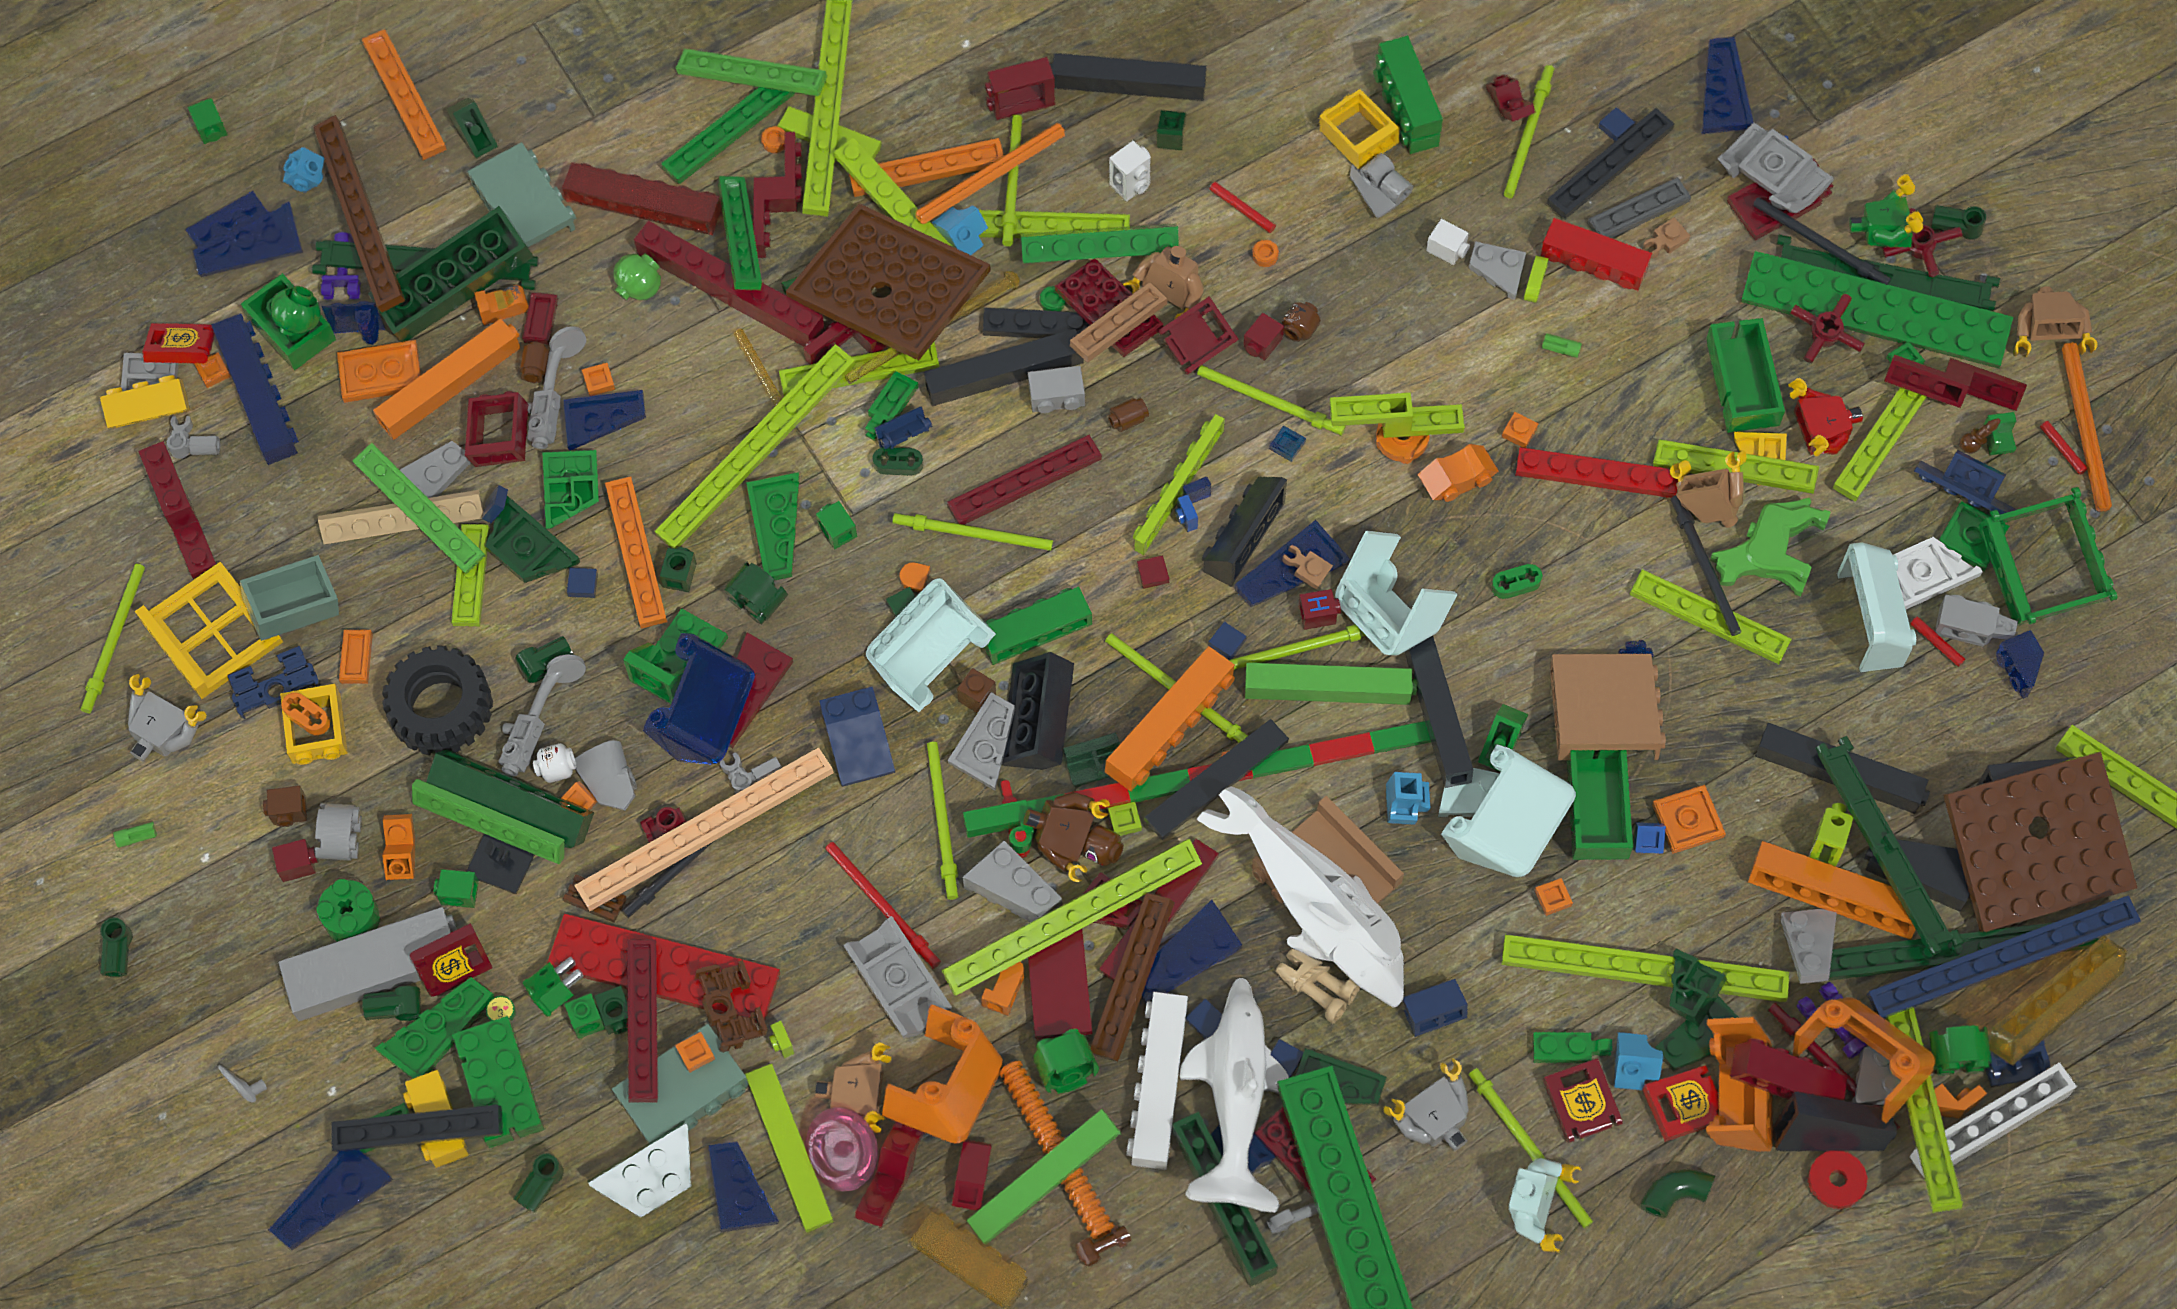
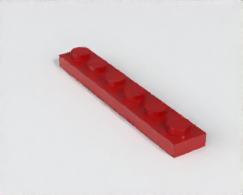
[1515,447,1678,498]

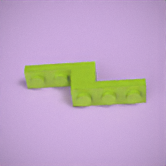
[1330,392,1465,438]

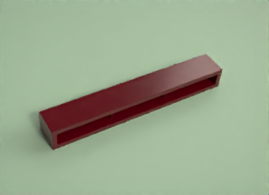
[634,220,825,347]

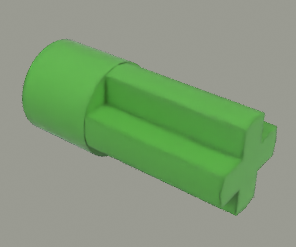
[1542,333,1582,358]
[113,822,157,848]

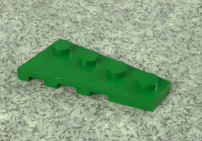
[746,472,800,580]
[375,977,494,1079]

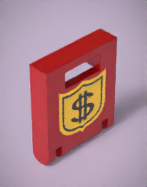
[142,323,215,364]
[1642,1066,1719,1142]

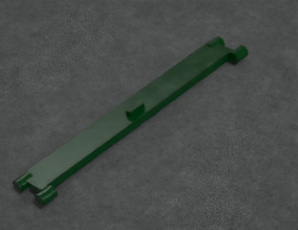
[1777,234,2000,311]
[312,240,539,290]
[1815,736,1964,956]

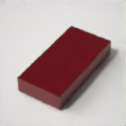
[523,292,558,345]

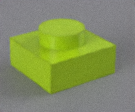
[1108,802,1142,836]
[769,1021,794,1058]

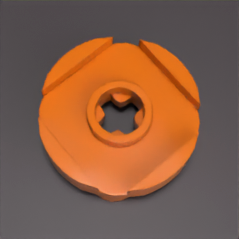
[1376,423,1429,464]

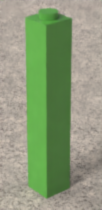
[1245,663,1417,705]

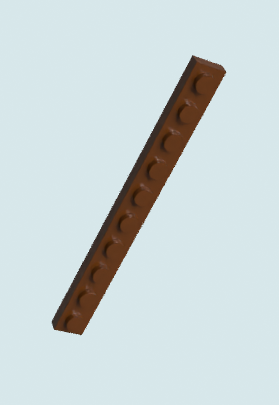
[313,115,405,312]

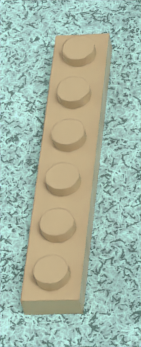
[318,490,484,544]

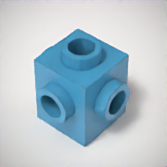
[283,147,324,192]

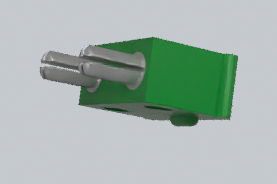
[523,957,583,1017]

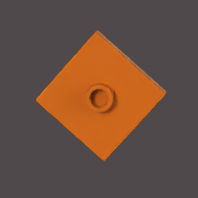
[1652,785,1726,854]

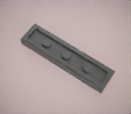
[1588,177,1691,238]

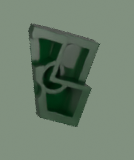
[1670,948,1727,1026]

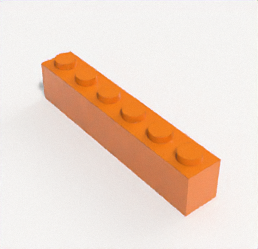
[1105,646,1235,791]
[1748,841,1916,940]

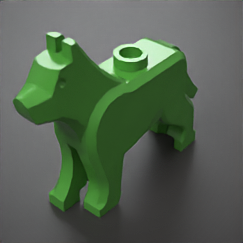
[1710,497,1831,597]

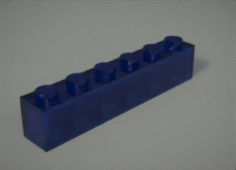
[211,313,299,465]

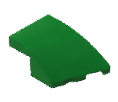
[542,450,599,529]

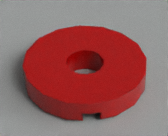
[1808,1151,1868,1209]

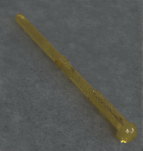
[845,271,1020,384]

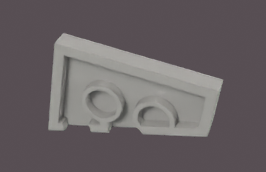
[400,441,471,498]
[948,692,1015,790]
[1781,909,1837,984]

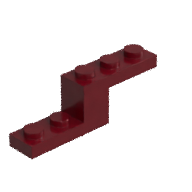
[753,132,802,258]
[803,322,887,365]
[1884,355,2027,411]
[138,441,217,579]
[854,1092,925,1228]

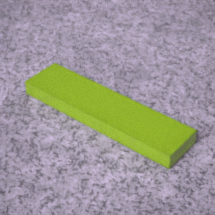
[778,106,882,159]
[452,524,490,627]

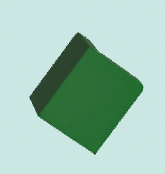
[1983,412,2017,456]

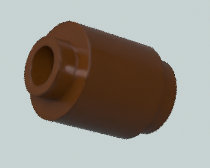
[519,342,550,383]
[1108,398,1149,432]

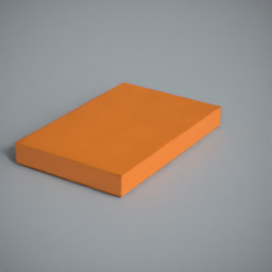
[337,340,421,403]

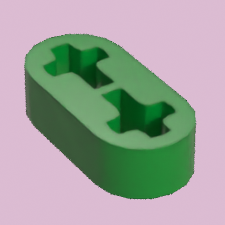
[1491,564,1543,599]

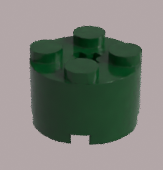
[724,561,788,625]

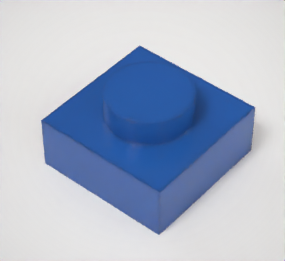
[1175,495,1198,532]
[1633,823,1666,854]

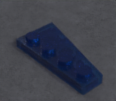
[193,201,303,277]

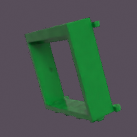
[1979,487,2118,626]

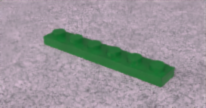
[661,87,795,185]
[718,176,762,290]

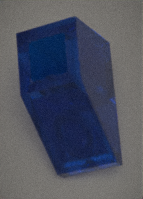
[1996,630,2044,699]

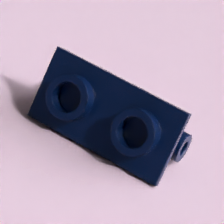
[874,406,932,449]

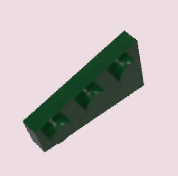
[1654,996,1739,1071]
[1296,1048,1387,1105]

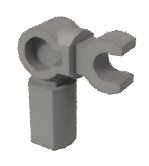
[167,416,221,459]
[720,753,782,794]

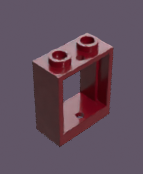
[985,57,1055,120]
[465,391,529,467]

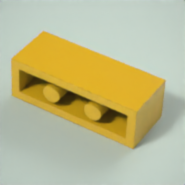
[100,375,190,429]
[403,1070,469,1168]

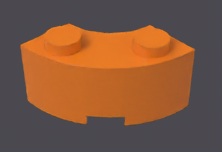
[1418,444,1499,502]

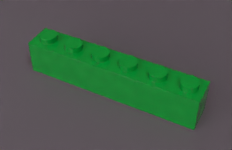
[1021,223,1179,263]

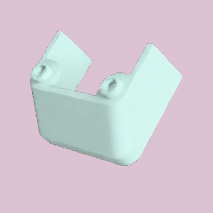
[1335,531,1457,656]
[1837,542,1916,672]

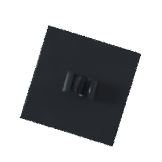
[466,834,535,894]

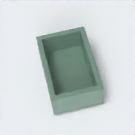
[240,555,339,641]

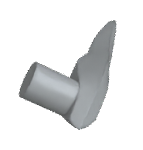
[218,1065,267,1103]

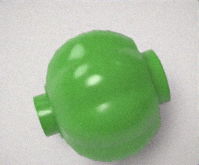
[613,253,661,301]

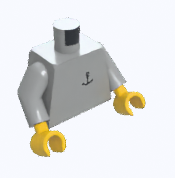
[128,674,207,762]
[1383,1058,1469,1151]

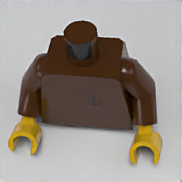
[1023,792,1110,882]

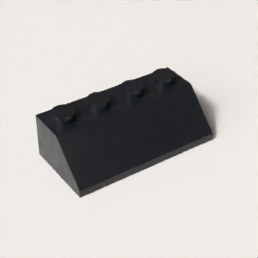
[1202,477,1287,587]
[1002,652,1074,770]

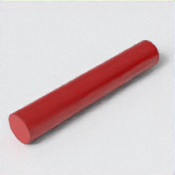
[2040,421,2088,475]
[1910,616,1966,667]

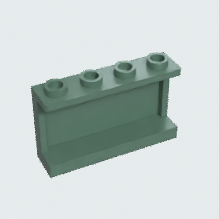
[468,142,576,247]
[612,1024,749,1143]

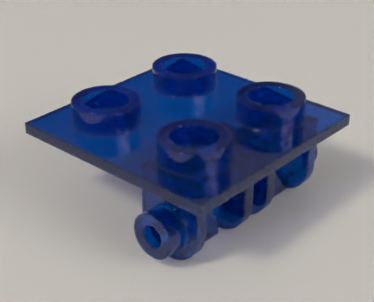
[322,301,385,345]

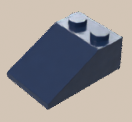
[819,686,895,787]

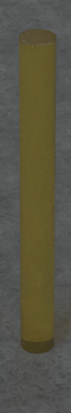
[734,329,782,406]

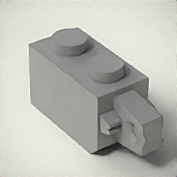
[1935,595,2017,647]

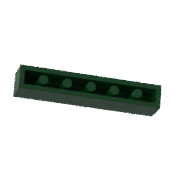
[426,749,594,848]
[1172,1111,1278,1287]

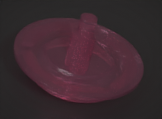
[805,1107,878,1191]

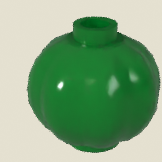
[270,286,321,336]

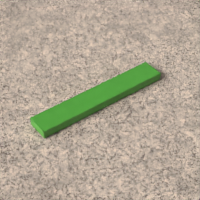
[676,49,827,96]
[352,443,486,574]
[412,779,565,864]
[967,1109,1121,1244]

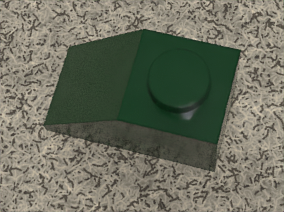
[446,97,498,158]

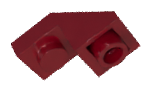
[1486,74,1536,122]
[952,1140,992,1211]

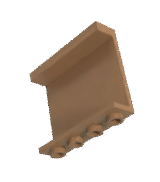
[1252,796,1404,916]

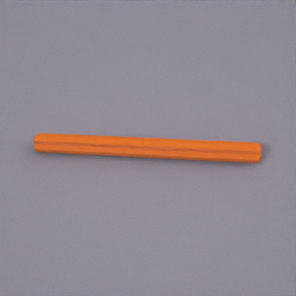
[915,123,1065,224]
[2062,342,2112,512]

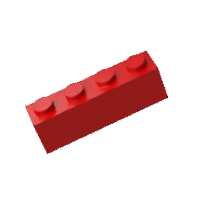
[1540,218,1652,291]

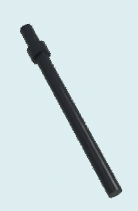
[1753,197,1892,285]
[1670,496,1741,636]
[621,841,714,918]

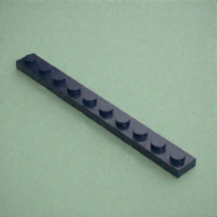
[1867,895,2141,1018]

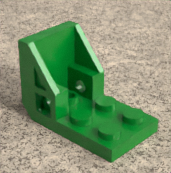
[623,608,728,707]

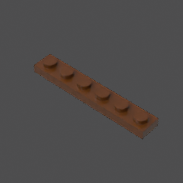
[1091,893,1175,1062]

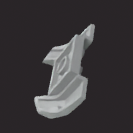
[1718,123,1834,213]

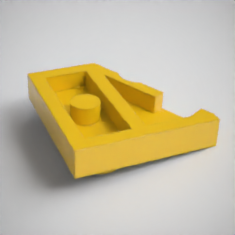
[1734,432,1787,486]

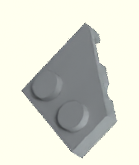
[1469,241,1526,300]
[121,353,179,391]
[1852,1047,1901,1106]

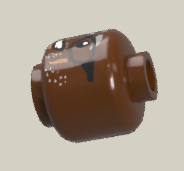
[1282,302,1321,342]

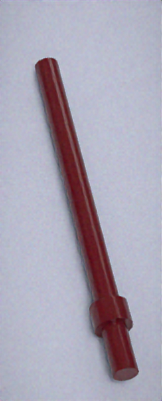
[1768,1002,1900,1130]

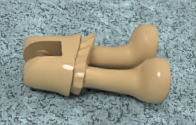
[1275,948,1361,1024]

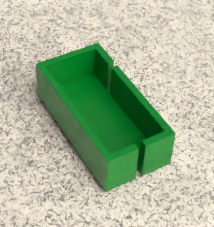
[1373,35,1443,154]
[1706,318,1785,433]
[1567,750,1633,860]
[452,1016,545,1148]

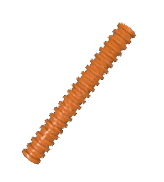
[999,1061,1115,1239]

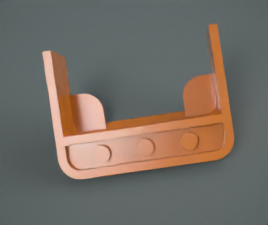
[1792,997,1935,1123]
[882,1004,1003,1143]
[1706,1017,1773,1152]

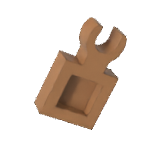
[1642,218,1690,259]
[1282,545,1333,590]

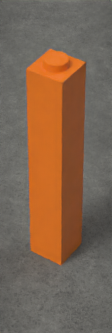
[373,318,520,440]

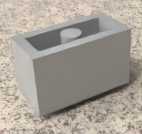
[1028,366,1085,413]

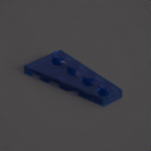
[1702,37,1754,134]
[1234,520,1351,608]
[1141,899,1242,1004]
[268,1150,393,1251]

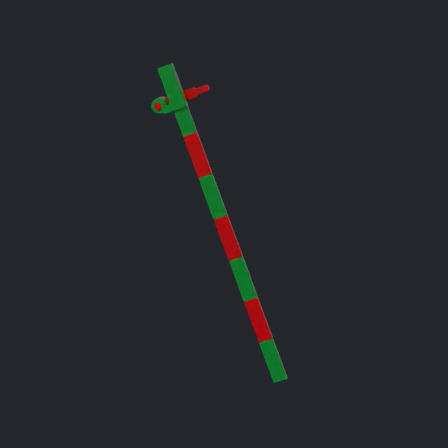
[963,721,1431,858]

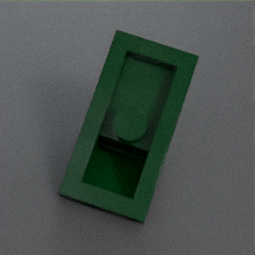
[1157,110,1187,150]

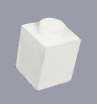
[1427,219,1470,265]

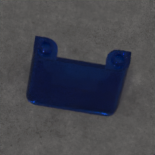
[643,633,755,765]

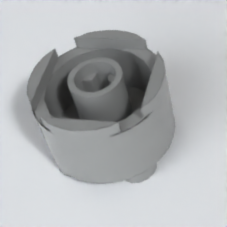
[315,803,362,861]

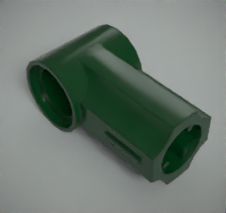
[1931,205,1986,240]
[515,636,574,683]
[100,917,133,977]
[362,986,421,1021]
[513,1153,564,1213]

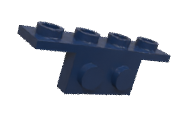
[1914,450,2018,515]

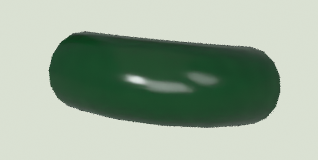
[1640,1168,1715,1218]

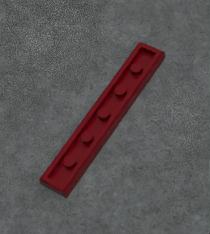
[947,434,1102,525]
[1099,839,1219,982]
[627,939,658,1103]

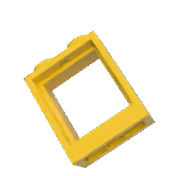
[1320,89,1399,170]
[280,684,348,765]

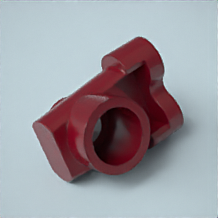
[640,807,687,843]

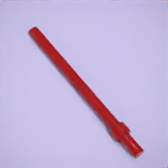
[825,842,941,969]

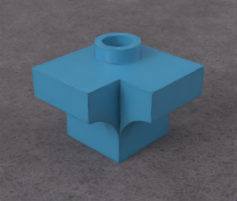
[932,205,988,255]
[1386,772,1430,825]
[1614,1032,1663,1090]

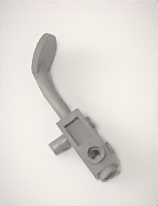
[527,326,586,449]
[499,655,586,776]

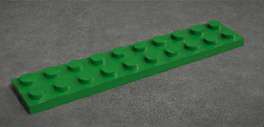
[1741,251,2013,369]
[1276,1066,1413,1309]

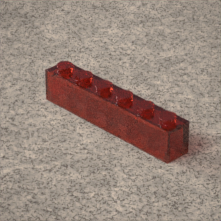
[562,162,722,236]

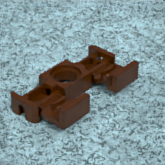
[694,960,768,1052]

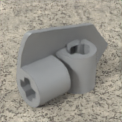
[1350,153,1413,218]
[575,740,637,811]

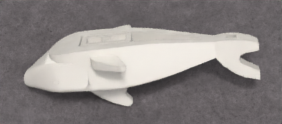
[1197,786,1404,1007]

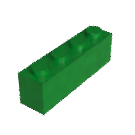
[984,586,1092,665]

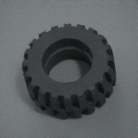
[382,645,493,755]

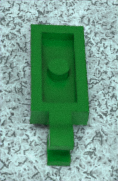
[865,371,918,441]
[1533,1032,1613,1063]

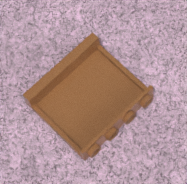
[1550,654,1666,760]

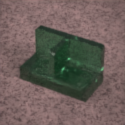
[1063,732,1120,787]

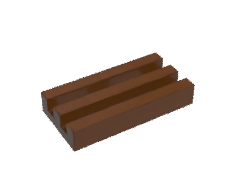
[563,874,627,923]

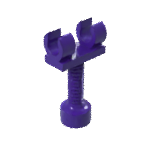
[321,232,361,300]
[1796,982,1868,1059]

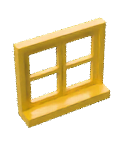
[135,562,283,699]

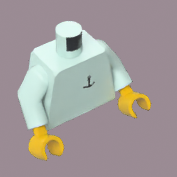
[1509,1159,1581,1252]

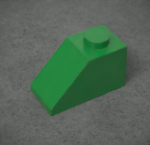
[1478,704,1529,772]

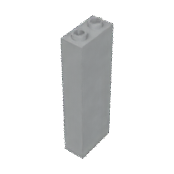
[278,907,457,1021]

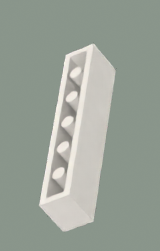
[1127,992,1188,1170]
[1910,1063,2077,1177]

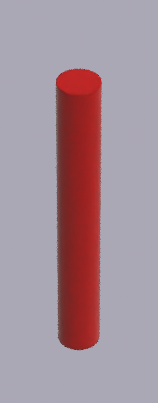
[1209,181,1276,233]

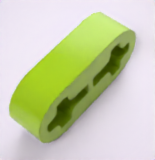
[1524,255,1549,303]

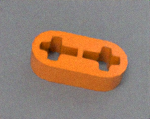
[281,692,330,735]

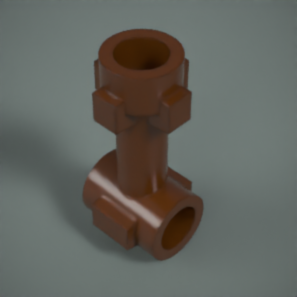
[1075,1225,1131,1267]

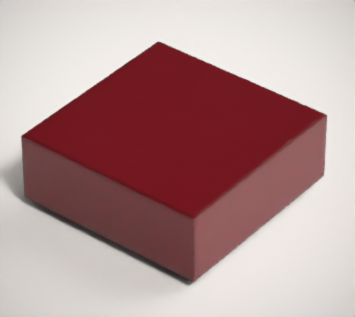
[1137,555,1170,589]

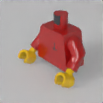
[1788,378,1863,457]

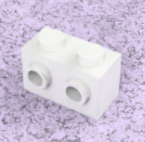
[1109,141,1151,202]

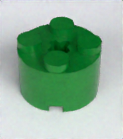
[317,879,380,942]
[1929,1026,1992,1076]
[1033,1029,1099,1094]

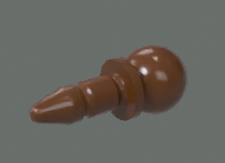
[1960,418,2001,454]

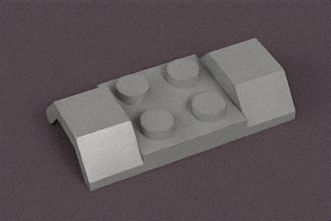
[843,916,952,1038]

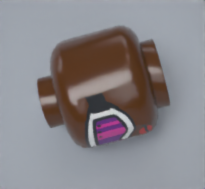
[1082,825,1124,866]

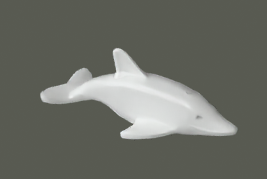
[1179,978,1289,1212]

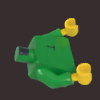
[1849,174,1923,248]

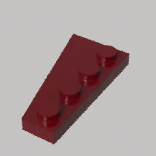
[709,632,793,749]

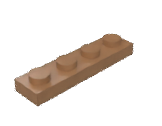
[1070,282,1167,363]

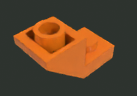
[382,814,415,880]
[1934,1084,1987,1118]

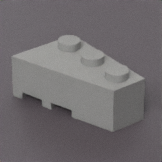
[963,841,1062,922]

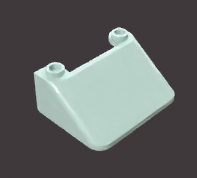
[866,578,996,712]
[1441,745,1576,877]

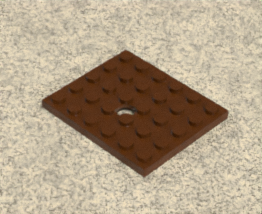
[786,203,991,361]
[1943,752,2137,932]

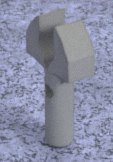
[1267,1202,1318,1233]

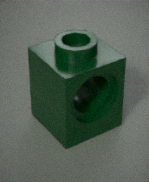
[660,547,697,592]
[594,986,628,1035]

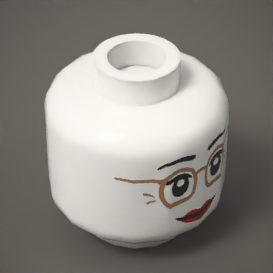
[533,743,576,783]

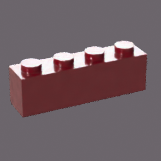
[1730,1038,1848,1101]

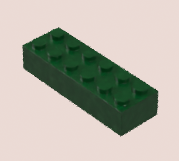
[368,206,534,342]

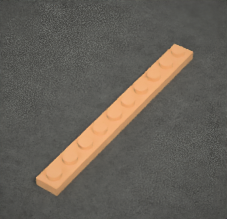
[575,747,833,911]

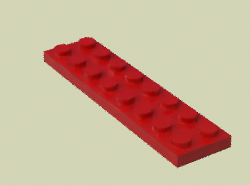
[547,913,780,1023]

